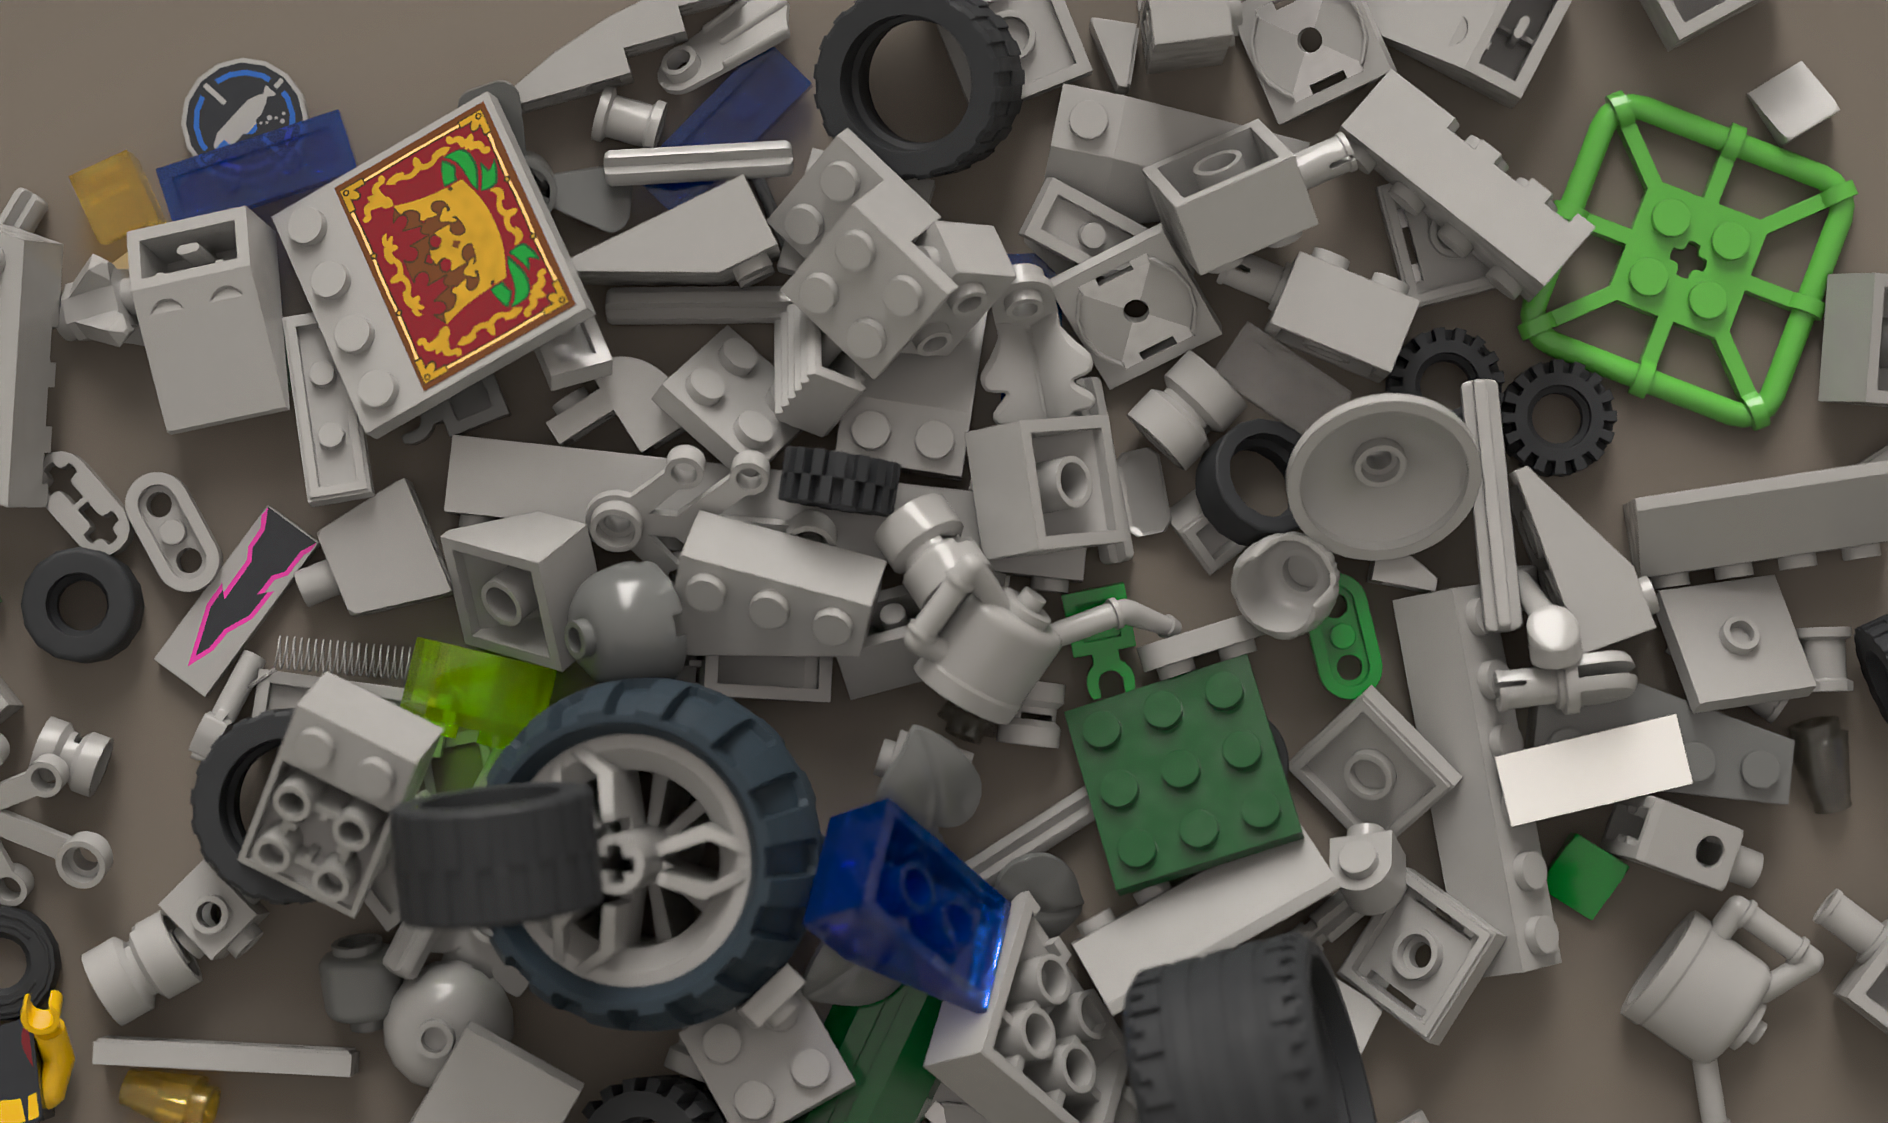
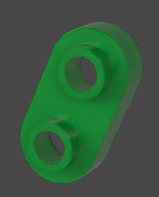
[1307,573,1383,700]

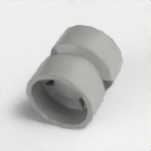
[1126,350,1248,471]
[874,493,993,611]
[81,910,203,1026]

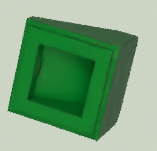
[1547,832,1630,921]

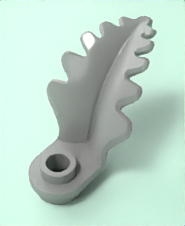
[980,263,1095,425]

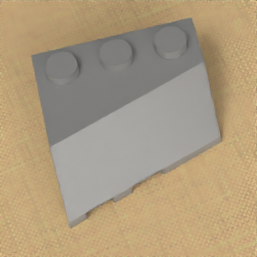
[923,891,1128,1123]

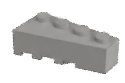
[1338,68,1596,302]
[0,224,64,507]

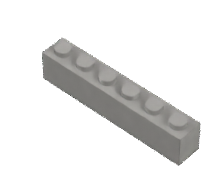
[1392,584,1562,978]

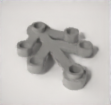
[585,445,837,587]
[0,733,113,907]

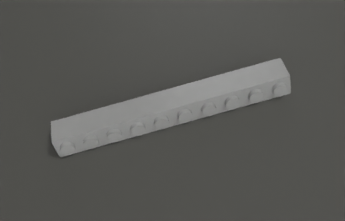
[444,435,1087,593]

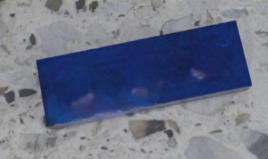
[642,46,812,211]
[156,109,359,222]

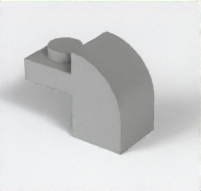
[546,356,686,456]

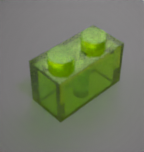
[400,637,557,750]

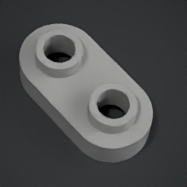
[125,472,223,593]
[1136,615,1266,681]

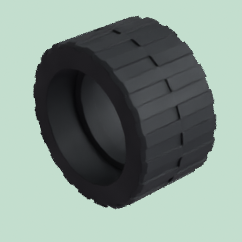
[813,0,1025,180]
[190,708,390,905]
[388,782,604,930]

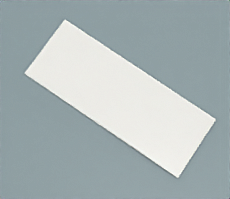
[1495,714,1693,827]

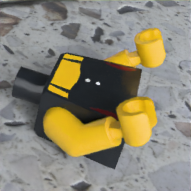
[0,990,75,1123]

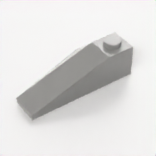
[1043,83,1310,224]

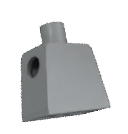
[294,478,454,617]
[1599,795,1764,891]

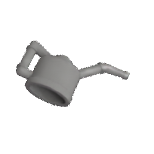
[904,553,1182,725]
[1620,895,1824,1123]

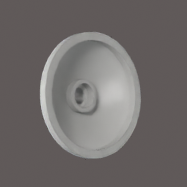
[1285,394,1482,561]

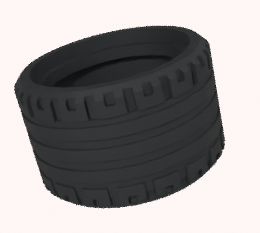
[1124,931,1377,1123]

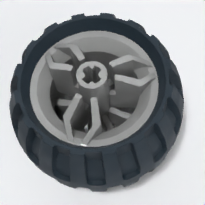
[486,678,825,1031]

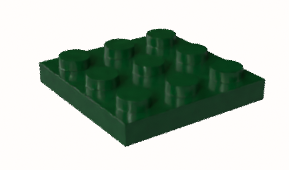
[1064,654,1305,896]

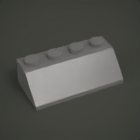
[1623,460,1888,590]
[1071,823,1341,1016]

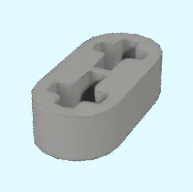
[42,451,135,556]

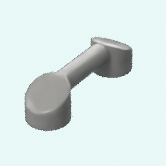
[1517,565,1583,669]

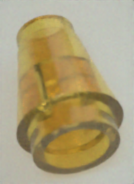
[119,1068,221,1123]

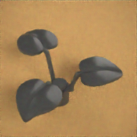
[801,725,1084,1006]

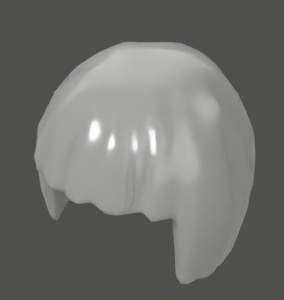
[1231,531,1340,640]

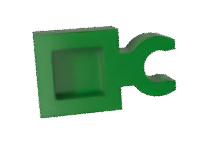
[1061,582,1136,700]

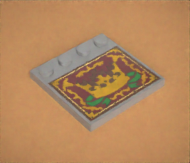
[272,91,596,439]

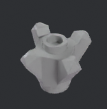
[56,252,144,347]

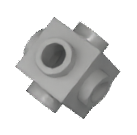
[158,859,270,960]

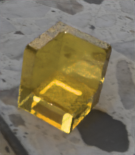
[68,149,167,245]

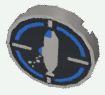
[181,58,310,185]

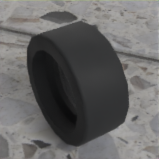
[1196,418,1302,547]

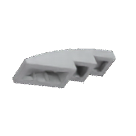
[515,0,738,114]

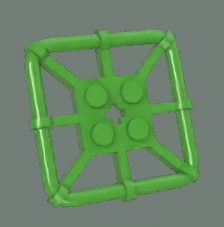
[1517,90,1859,432]

